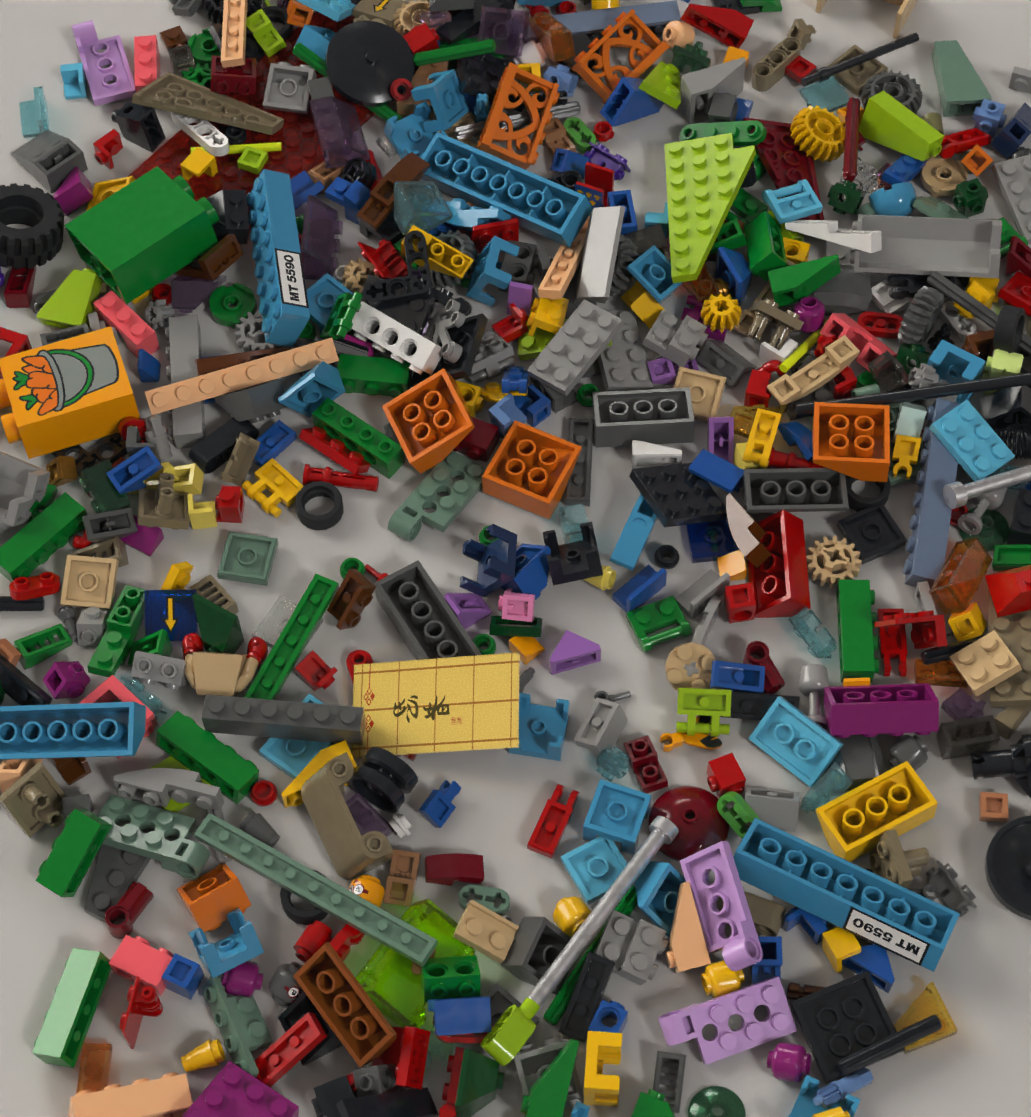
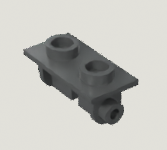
[925,860,977,917]

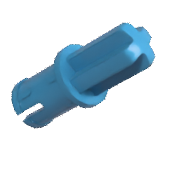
[474,93,491,122]

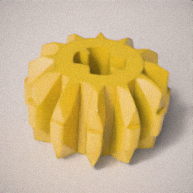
[701,292,742,334]

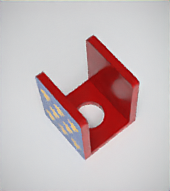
[575,162,614,208]

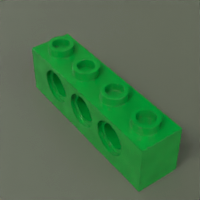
[312,397,405,479]

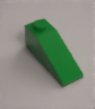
[520,1039,579,1117]

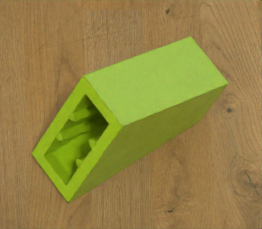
[36,268,102,329]

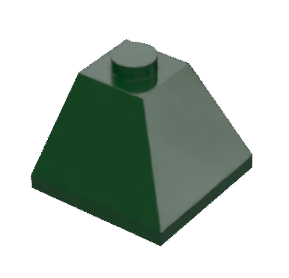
[193,593,244,654]
[455,1049,505,1117]

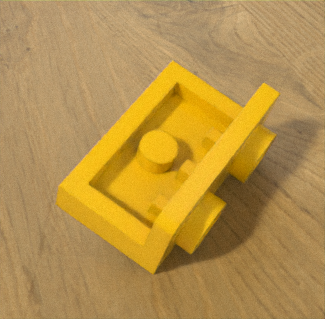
[526,297,569,337]

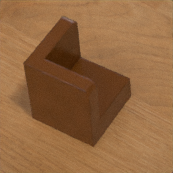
[51,757,92,785]

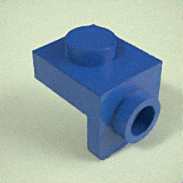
[783,906,828,945]

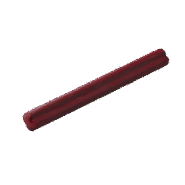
[843,97,860,182]

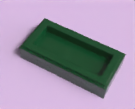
[489,616,542,637]

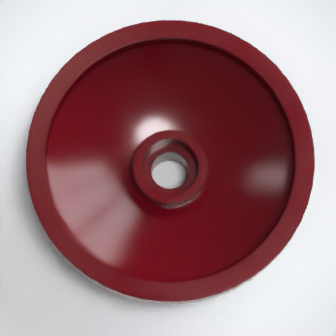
[648,786,729,861]

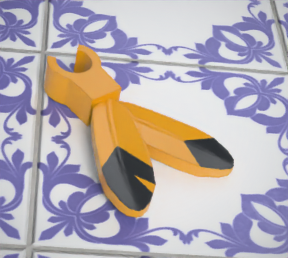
[659,715,722,752]

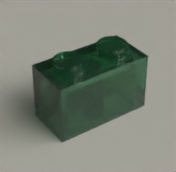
[79,459,131,514]

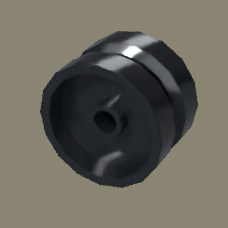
[349,747,418,813]

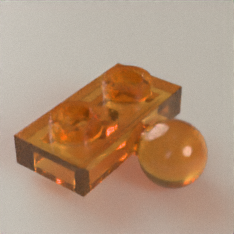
[914,647,968,688]

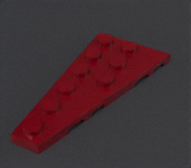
[742,117,824,236]

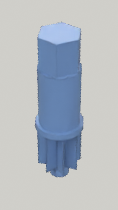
[813,1067,874,1108]

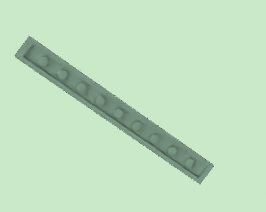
[194,813,438,967]

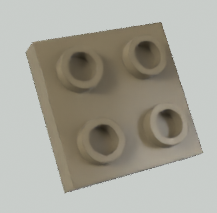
[746,299,804,350]
[138,473,190,530]
[0,762,67,838]
[869,829,930,889]

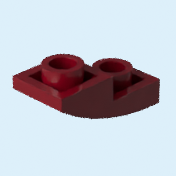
[623,735,668,793]
[425,853,484,886]

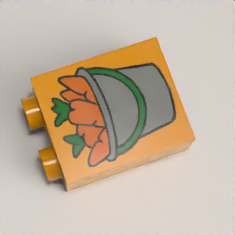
[0,326,140,459]

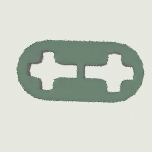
[458,884,510,916]

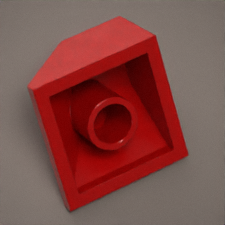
[985,565,1031,618]

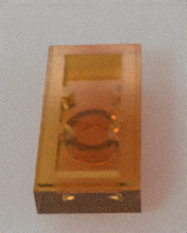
[76,1043,113,1093]

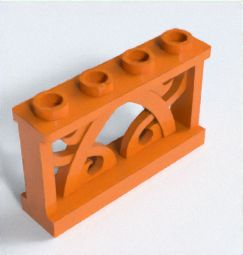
[571,9,670,105]
[476,62,560,170]

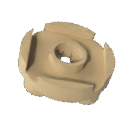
[921,155,968,198]
[665,642,716,691]

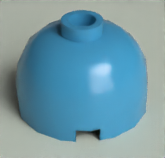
[869,182,916,216]

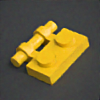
[242,458,304,518]

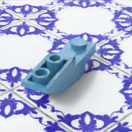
[423,198,511,233]
[610,494,658,571]

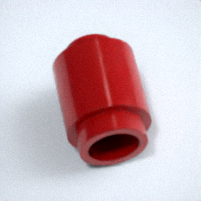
[293,920,333,963]

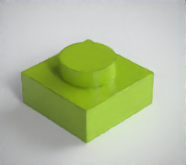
[237,146,268,175]

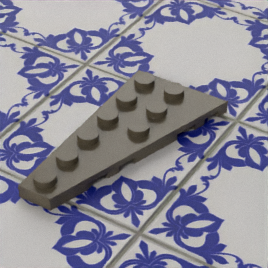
[132,72,284,135]

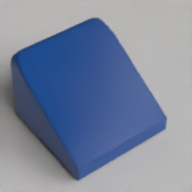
[137,349,161,383]

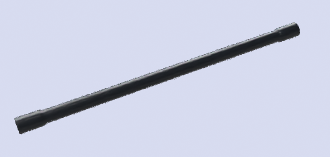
[796,372,1031,418]

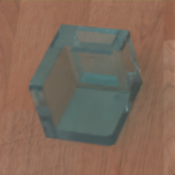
[559,504,588,544]

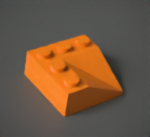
[382,368,475,474]
[812,402,890,482]
[482,420,582,520]

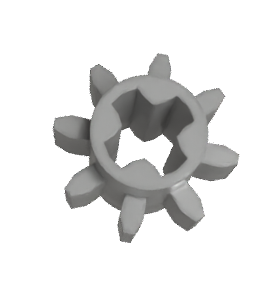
[145,299,174,329]
[908,363,939,389]

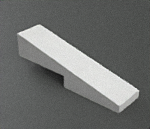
[785,220,882,253]

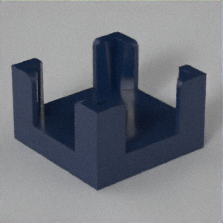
[460,524,517,597]

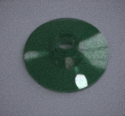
[959,508,1010,551]
[688,1086,746,1117]

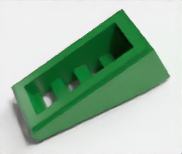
[709,218,747,255]
[14,623,73,670]

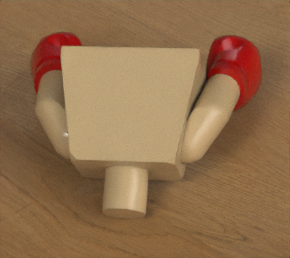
[181,633,268,697]

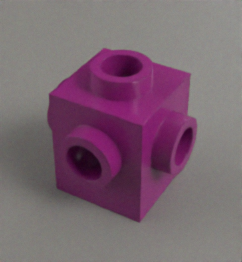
[42,661,91,699]

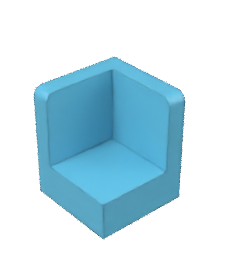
[60,63,87,100]
[644,202,668,238]

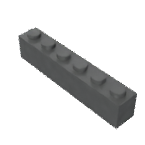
[202,694,366,745]

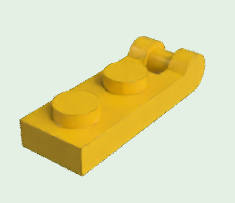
[742,408,781,467]

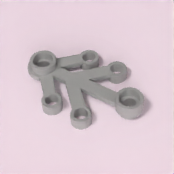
[422,299,465,363]

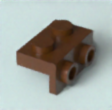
[962,329,995,365]
[327,569,376,630]

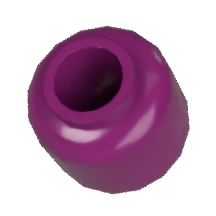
[794,296,825,333]
[221,961,264,997]
[767,1042,811,1083]

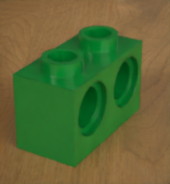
[421,955,481,1003]

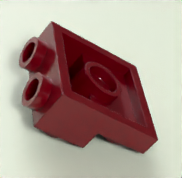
[210,55,256,96]

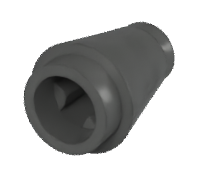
[239,811,280,848]

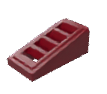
[4,265,36,308]

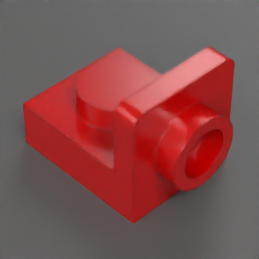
[93,129,123,170]

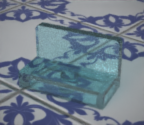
[20,86,50,138]

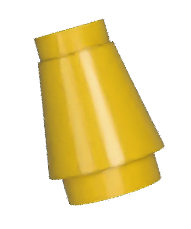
[181,1039,226,1073]

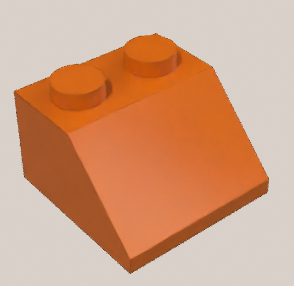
[176,862,252,932]

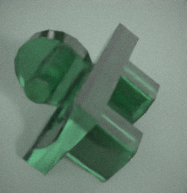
[671,41,711,73]

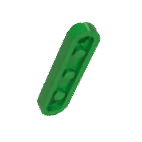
[679,120,767,146]

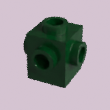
[952,178,988,217]
[827,180,866,215]
[892,344,930,376]

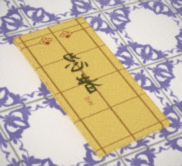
[351,652,520,758]

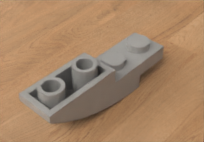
[113,768,224,811]

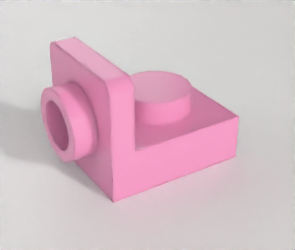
[498,588,535,622]

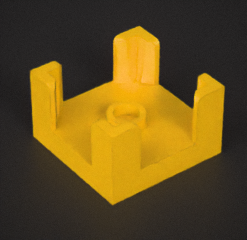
[583,1031,622,1107]

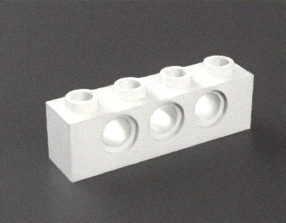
[352,301,443,375]

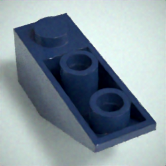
[990,103,1031,159]

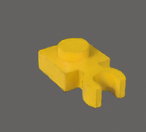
[892,434,922,480]

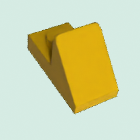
[620,281,665,329]

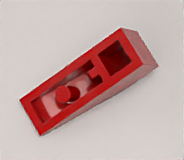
[680,4,754,48]

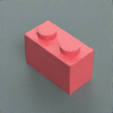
[109,935,174,996]

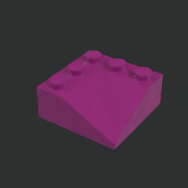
[182,1061,299,1117]

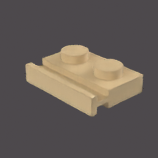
[452,899,519,964]

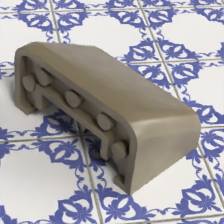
[301,752,393,880]

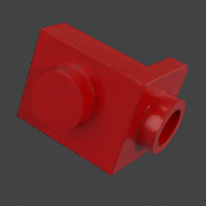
[491,303,529,343]
[833,366,857,399]
[293,650,338,692]

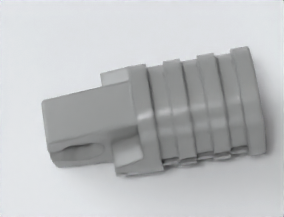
[145,415,173,461]

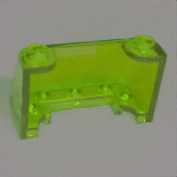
[355,898,475,1028]

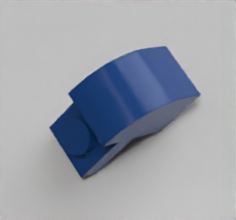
[325,177,370,225]
[750,936,783,984]

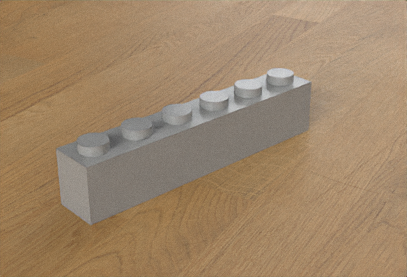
[165,315,205,449]

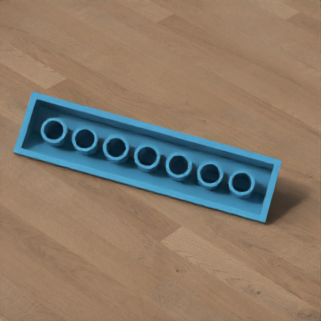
[0,702,146,760]

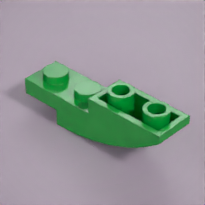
[88,585,150,677]

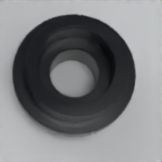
[224,126,247,145]
[654,545,679,569]

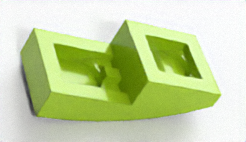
[246,9,287,58]

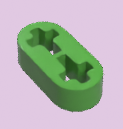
[563,117,596,154]
[717,791,760,838]

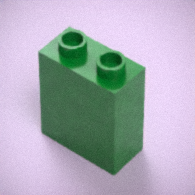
[65,166,219,305]

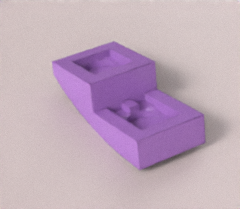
[647,357,699,384]

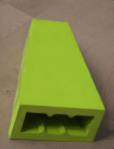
[859,90,944,162]

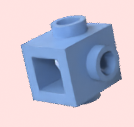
[542,64,580,98]
[972,99,1007,139]

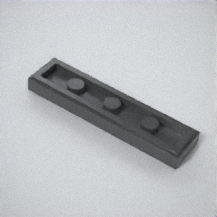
[565,418,594,506]

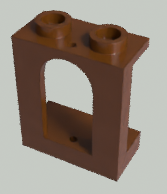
[175,234,244,281]

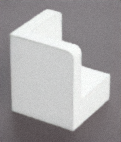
[759,338,798,363]

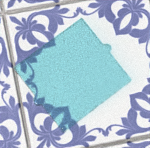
[799,76,850,112]

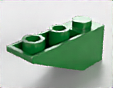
[768,254,841,307]

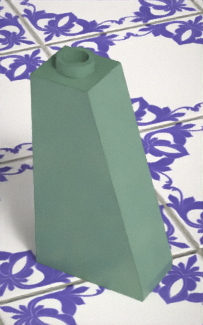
[932,40,992,117]

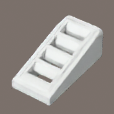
[632,440,682,468]

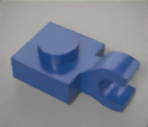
[418,780,461,828]

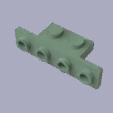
[203,976,273,1078]

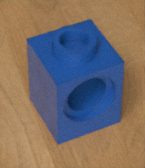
[588,1000,628,1033]

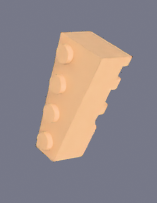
[68,1072,193,1117]

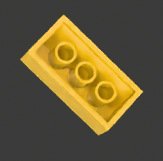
[816,761,938,862]

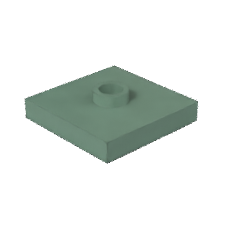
[912,196,969,219]
[217,532,279,586]

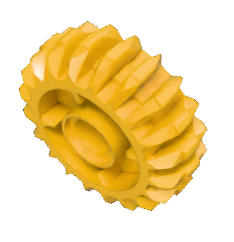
[790,105,846,163]

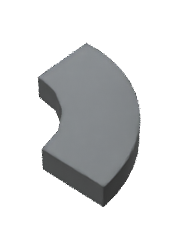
[691,596,722,645]

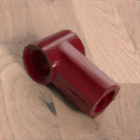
[743,641,785,694]
[105,882,154,939]

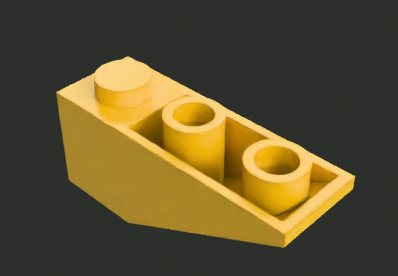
[401,225,474,279]
[281,740,357,808]

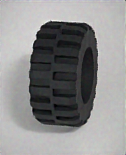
[0,183,64,270]

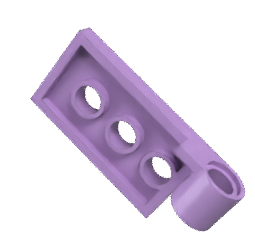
[71,20,136,106]
[680,841,763,972]
[658,976,797,1065]

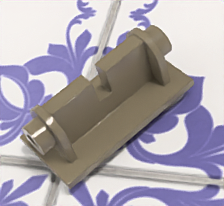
[221,432,261,487]

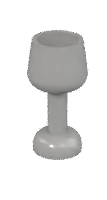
[958,476,1008,535]
[798,664,830,730]

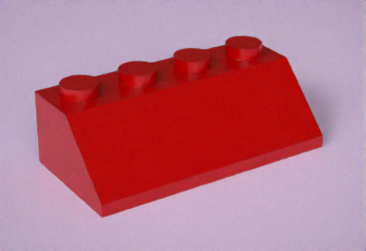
[747,509,811,618]

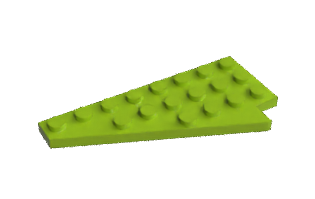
[664,133,756,284]

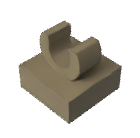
[787,19,816,50]

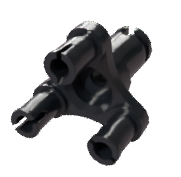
[970,734,1031,798]

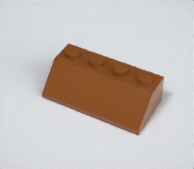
[293,942,397,1068]

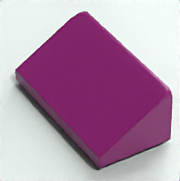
[121,515,164,557]

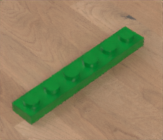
[244,574,339,700]

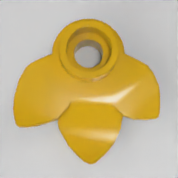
[481,382,527,402]

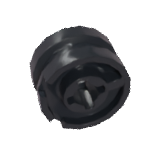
[341,157,376,189]

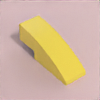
[127,462,204,495]

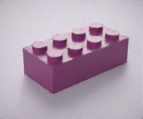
[824,683,939,738]

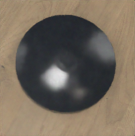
[325,21,415,107]
[985,816,1031,920]

